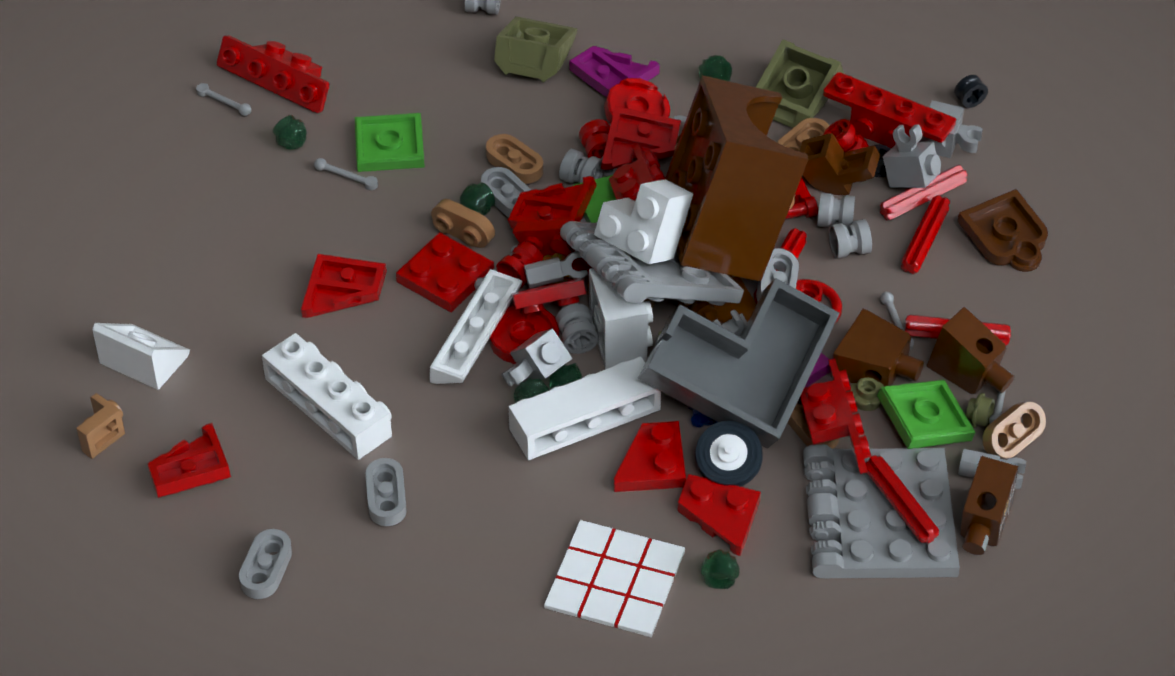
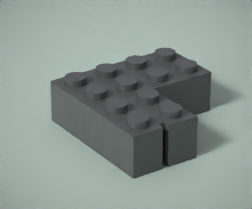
[638,278,840,449]

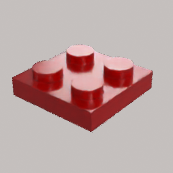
[396,232,494,313]

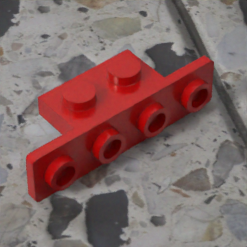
[217,35,330,113]
[823,72,956,148]
[609,143,666,201]
[800,358,871,474]

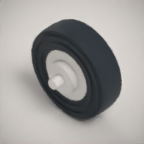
[695,421,763,487]

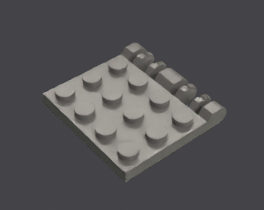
[560,221,744,305]
[803,444,960,578]

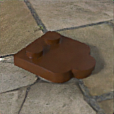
[957,189,1048,272]

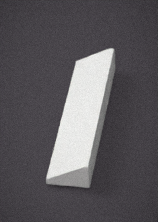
[430,269,522,384]

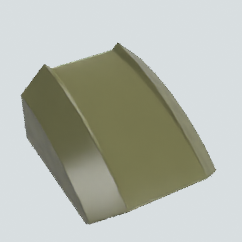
[494,16,578,82]
[756,39,844,128]

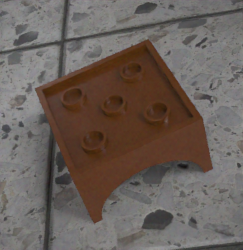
[665,75,808,281]

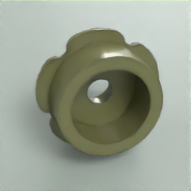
[851,378,884,411]
[966,393,995,428]

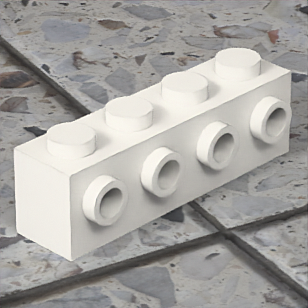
[262,333,392,460]
[508,356,661,460]

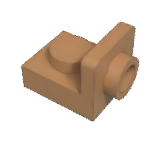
[76,393,125,459]

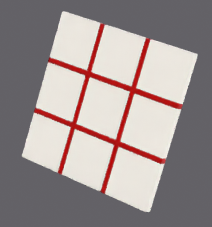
[544,520,685,637]

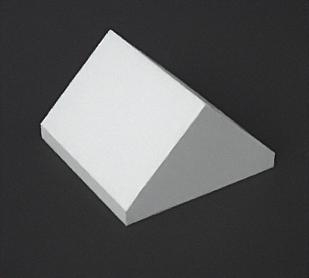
[92,323,190,390]

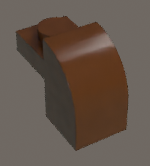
[799,133,880,195]

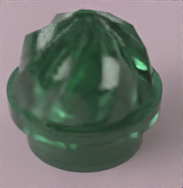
[698,55,732,81]
[272,115,307,150]
[460,182,495,215]
[549,363,583,389]
[514,377,550,403]
[701,549,740,589]

